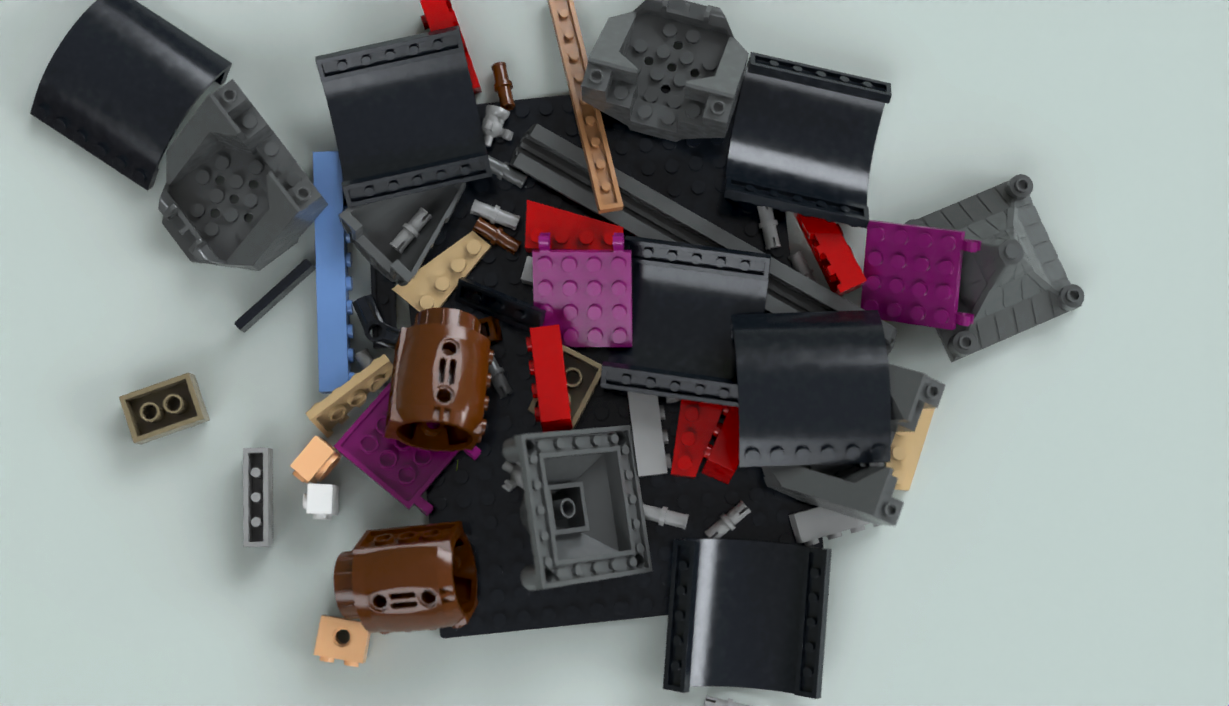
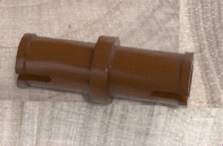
[491,62,516,111]
[472,217,521,255]

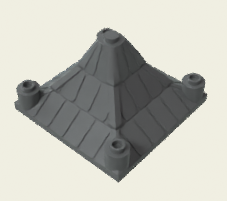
[904,174,1084,363]
[503,425,653,590]

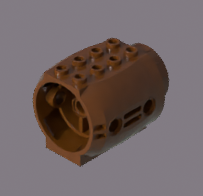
[384,307,494,452]
[334,521,478,634]

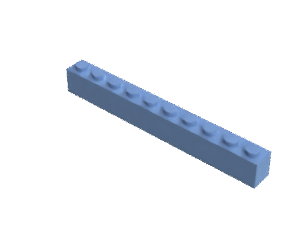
[313,151,355,394]

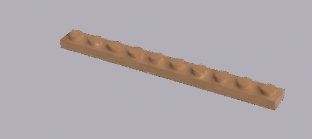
[547,0,624,214]

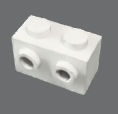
[303,484,340,520]

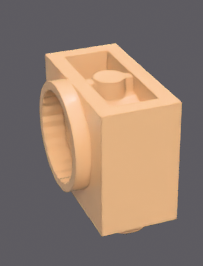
[290,435,342,484]
[314,615,371,667]

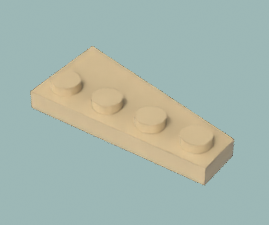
[392,231,492,312]
[305,354,393,438]
[885,408,935,491]

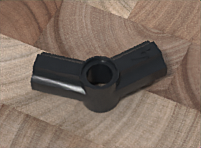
[352,294,400,350]

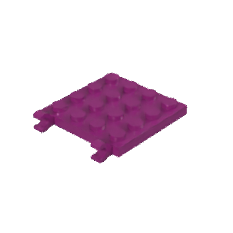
[860,220,981,330]
[532,233,633,347]
[334,382,481,516]

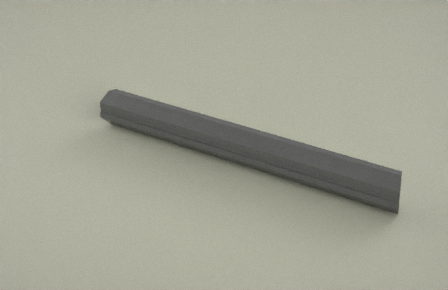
[510,124,897,356]

